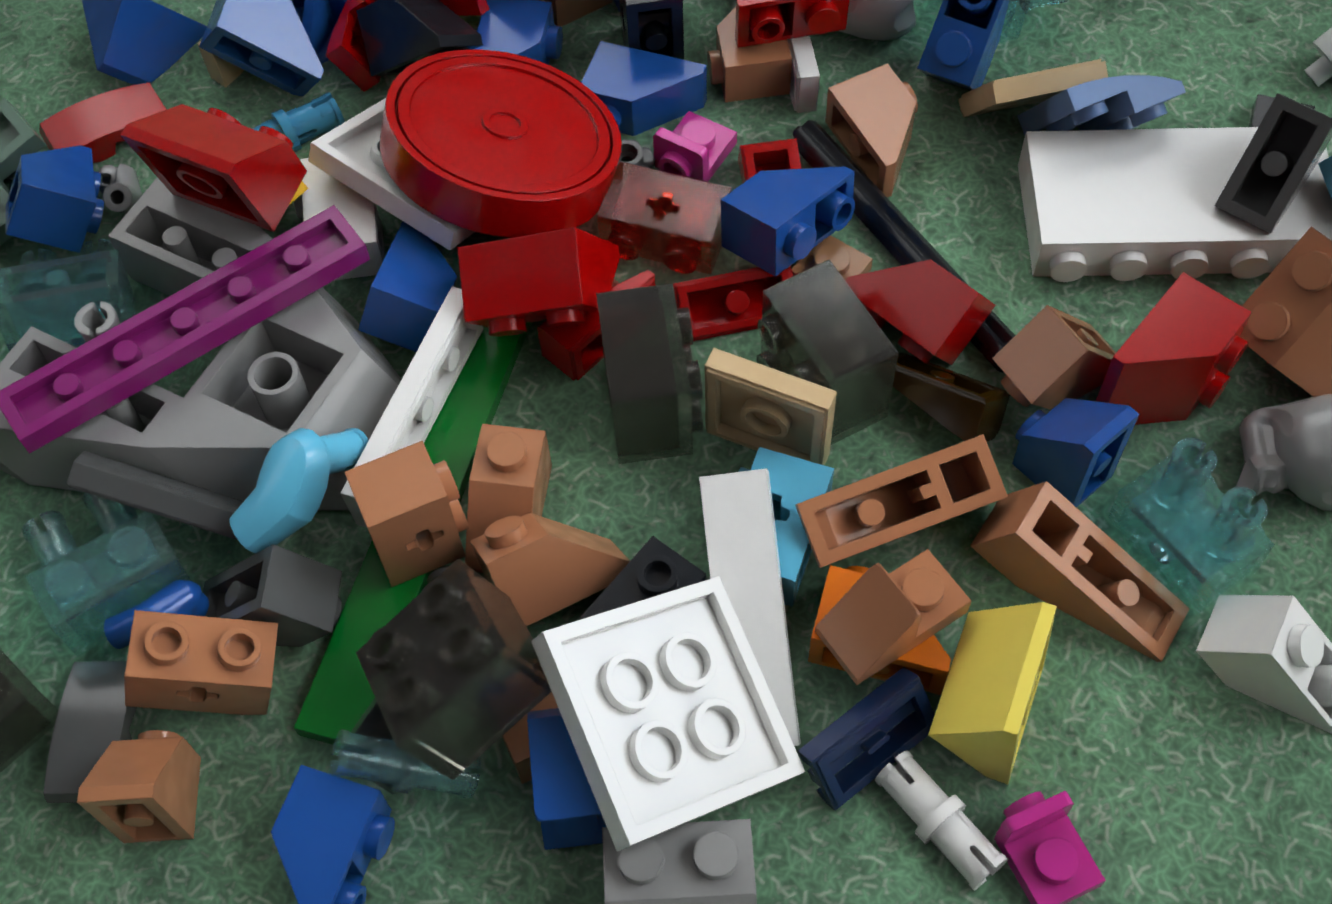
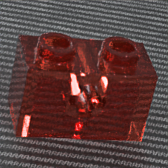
[597,161,732,275]

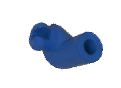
[104,580,209,649]

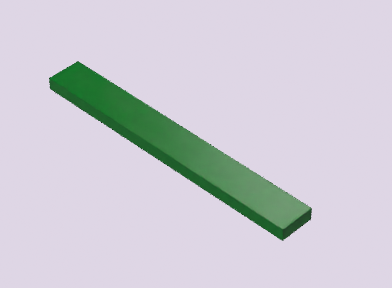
[294,322,531,747]

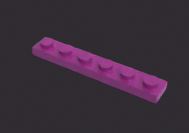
[0,205,370,454]

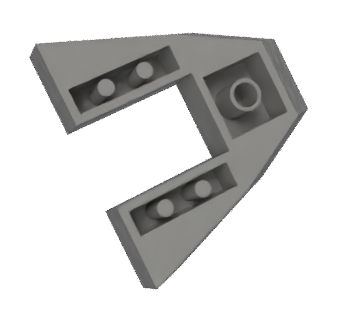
[0,177,402,510]

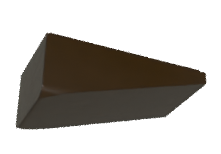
[871,352,1010,442]

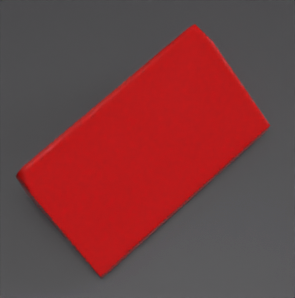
[670,265,801,343]

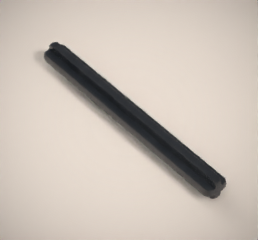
[792,120,1015,373]

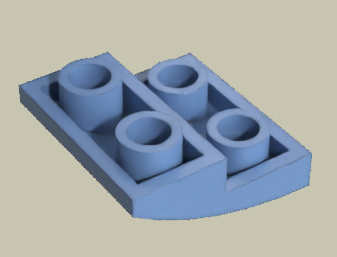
[1017,75,1186,135]

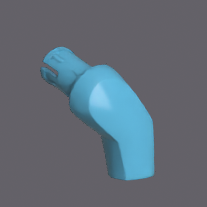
[229,428,369,553]

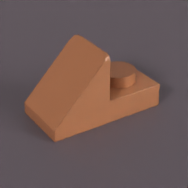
[815,549,971,685]

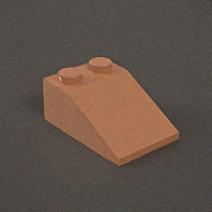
[1240,226,1332,397]

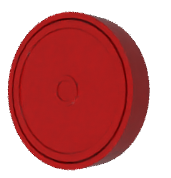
[380,49,622,238]

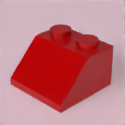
[120,104,307,232]
[457,227,620,336]
[1096,272,1252,425]

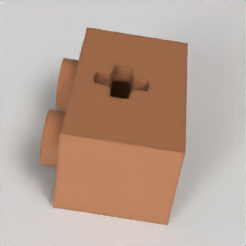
[344,441,469,587]
[124,610,278,715]

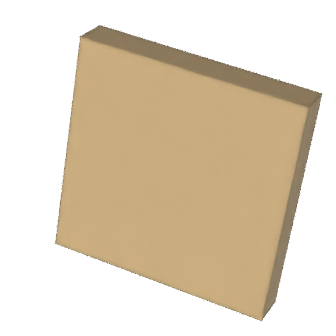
[959,59,1108,117]
[705,348,837,465]

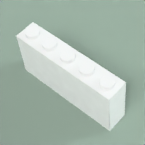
[1018,127,1332,282]

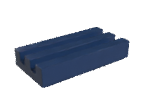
[798,667,935,811]

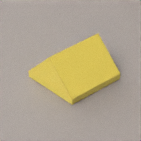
[928,602,1057,784]

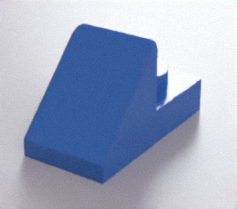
[527,708,607,850]

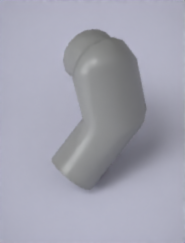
[98,163,142,214]

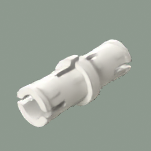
[875,750,1008,891]

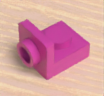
[653,111,737,189]
[994,791,1106,904]

